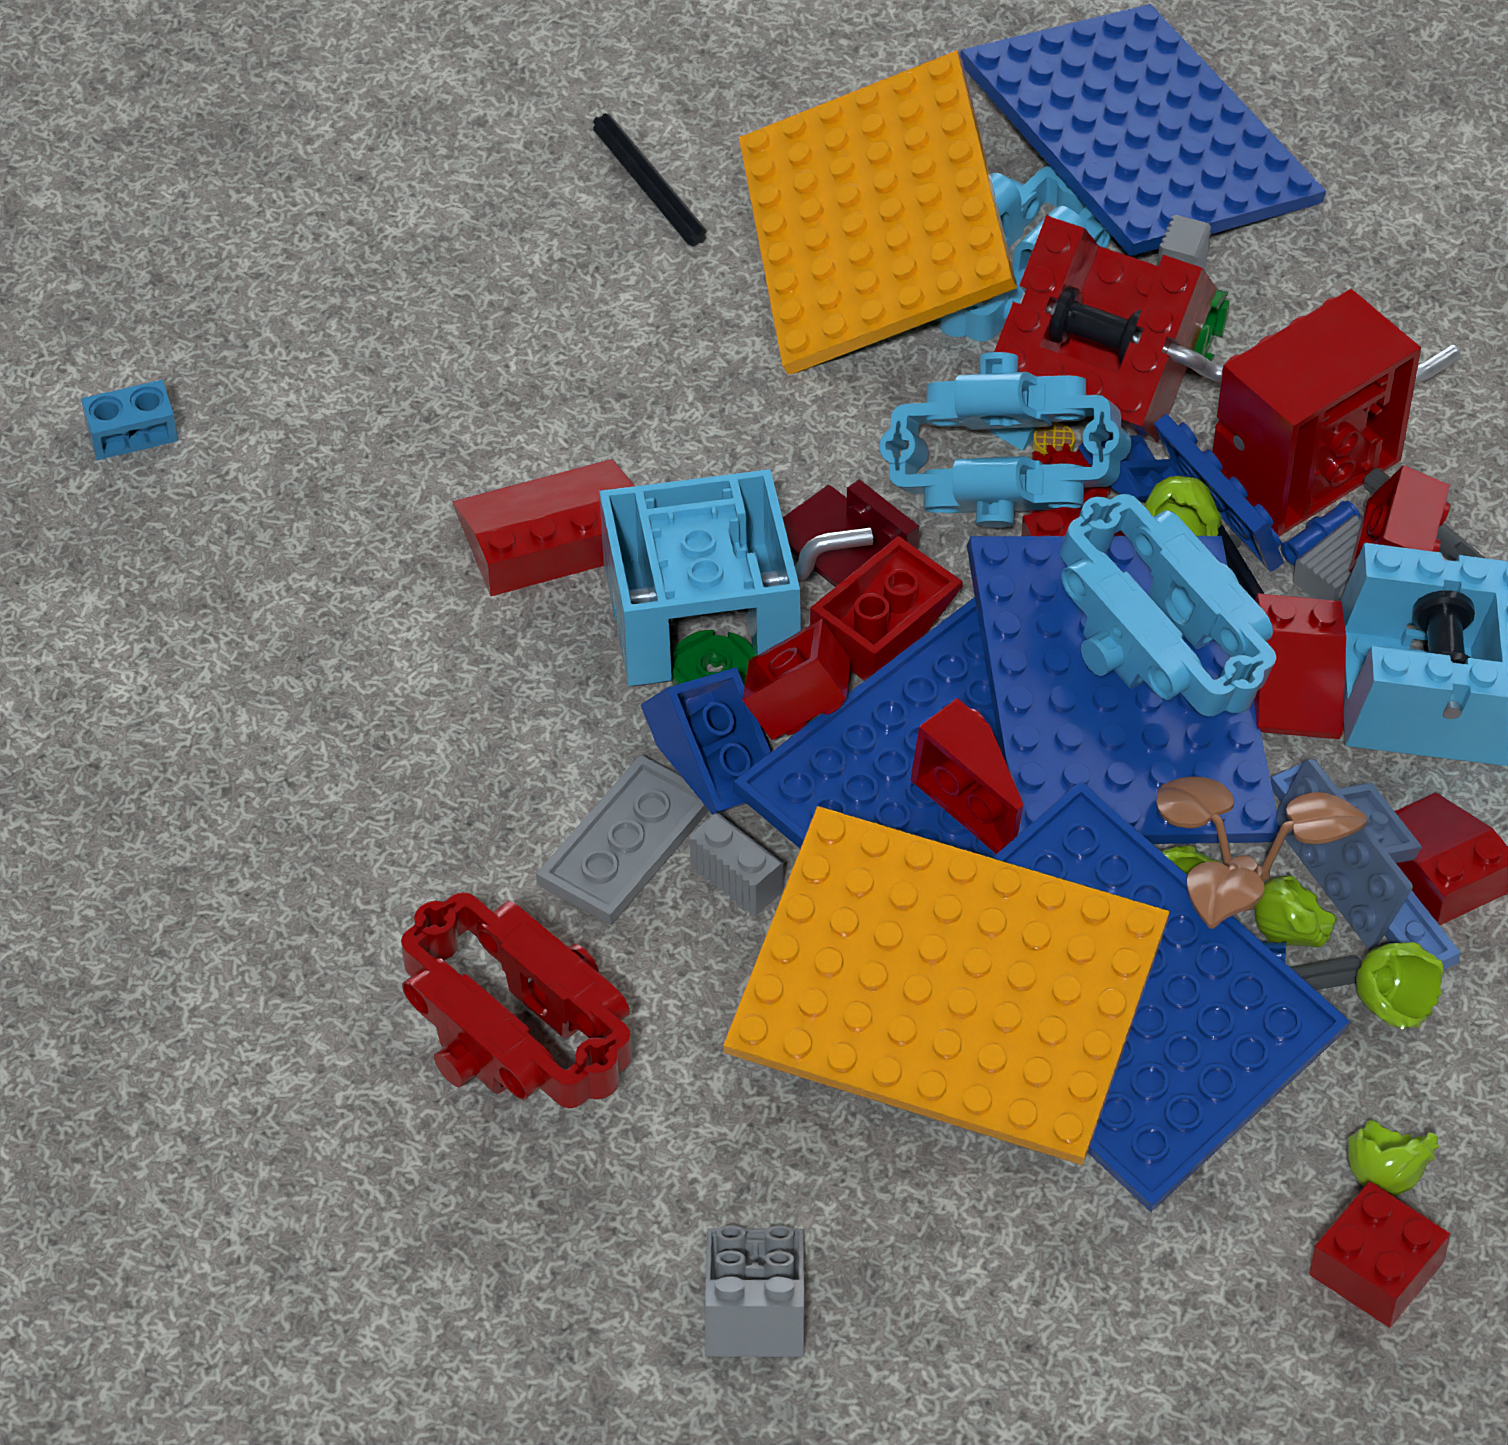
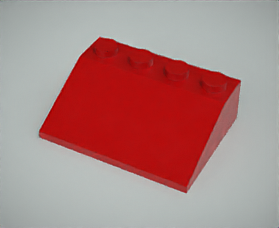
[452,459,634,597]

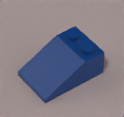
[641,667,771,814]

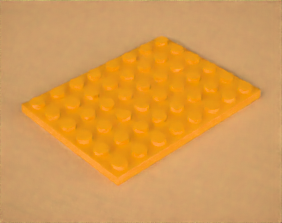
[739,50,1017,374]
[723,806,1170,1166]

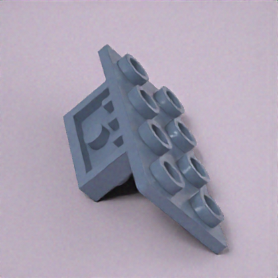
[1276,759,1422,949]

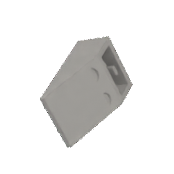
[705,1225,804,1357]

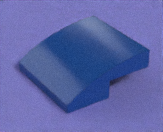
[1078,435,1182,501]

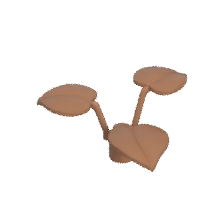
[1156,777,1368,929]

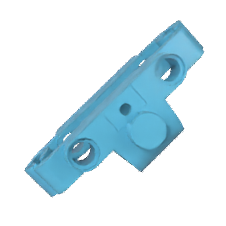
[936,166,1111,342]
[879,352,1131,528]
[1060,494,1276,716]

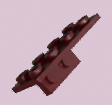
[782,479,919,587]

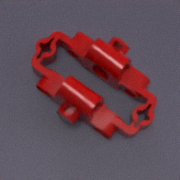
[401,892,632,1108]

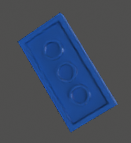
[1153,414,1284,572]

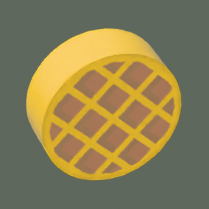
[1033,422,1075,455]

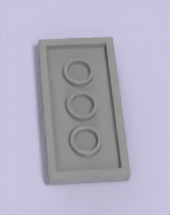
[536,754,709,925]

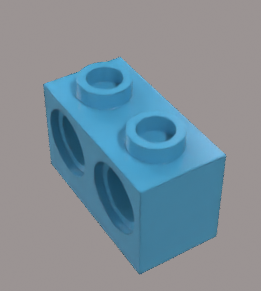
[81,379,178,460]

